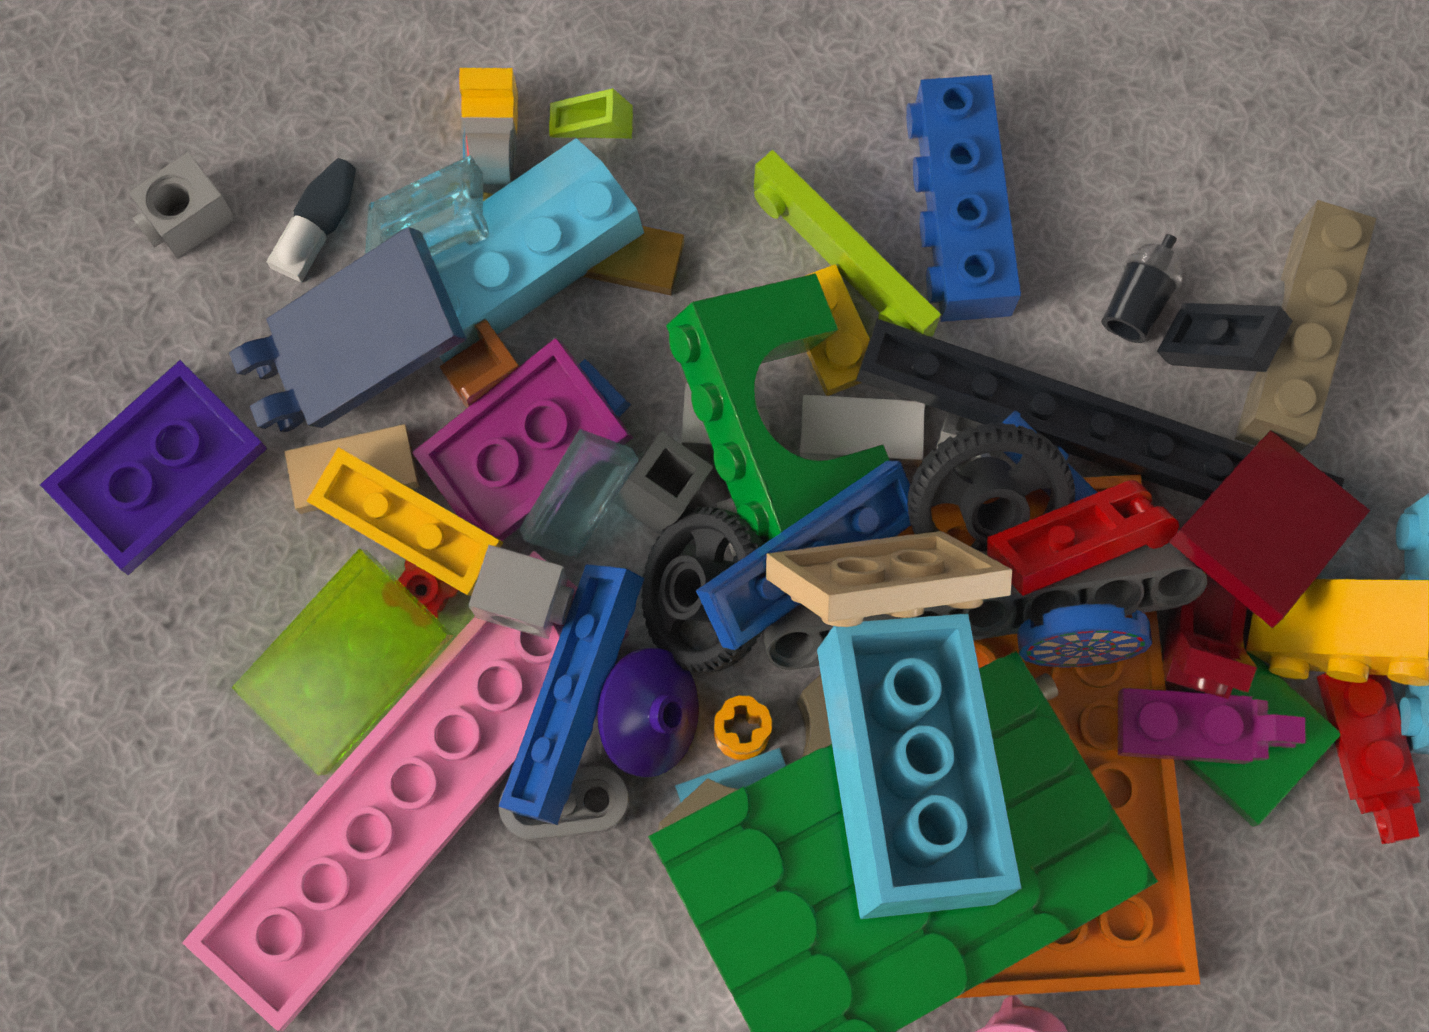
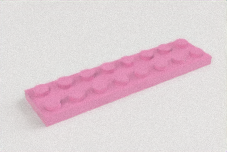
[182,551,629,1031]

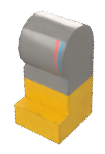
[459,68,518,185]

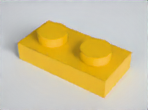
[805,264,870,396]

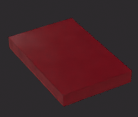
[1169,430,1371,628]

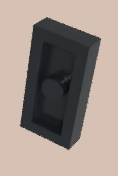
[1157,303,1293,372]

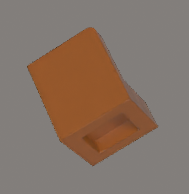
[439,319,519,408]

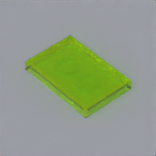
[231,548,454,776]

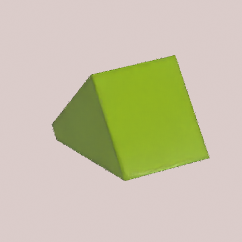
[549,88,633,139]

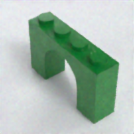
[666,273,890,544]

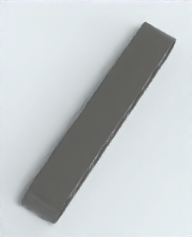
[762,525,1207,670]

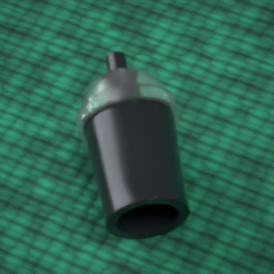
[1101,234,1183,343]

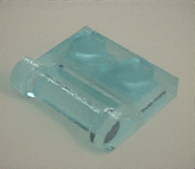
[365,155,489,257]

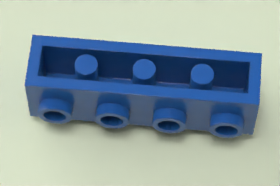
[906,74,1021,322]

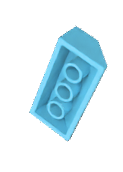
[426,138,644,363]

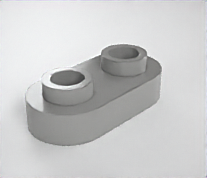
[499,766,629,841]

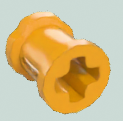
[714,695,772,760]

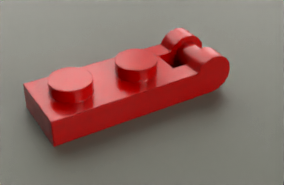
[987,480,1179,596]

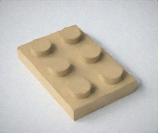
[766,531,1012,627]

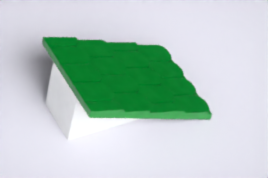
[648,651,1158,1032]

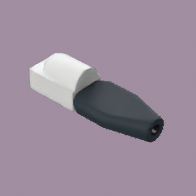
[266,158,356,283]

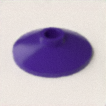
[597,648,699,777]

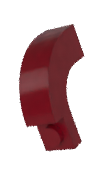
[1163,573,1257,700]

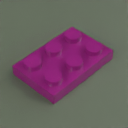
[412,338,633,541]

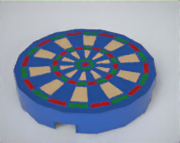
[1017,604,1152,668]

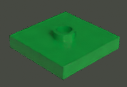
[1182,645,1341,827]

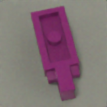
[1118,688,1306,764]

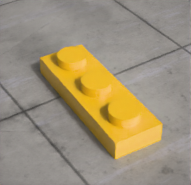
[306,447,503,596]

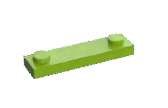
[754,150,941,337]

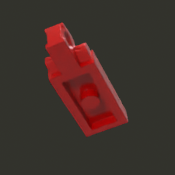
[1317,673,1421,844]

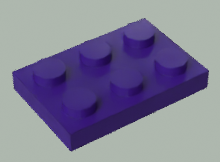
[40,360,267,575]

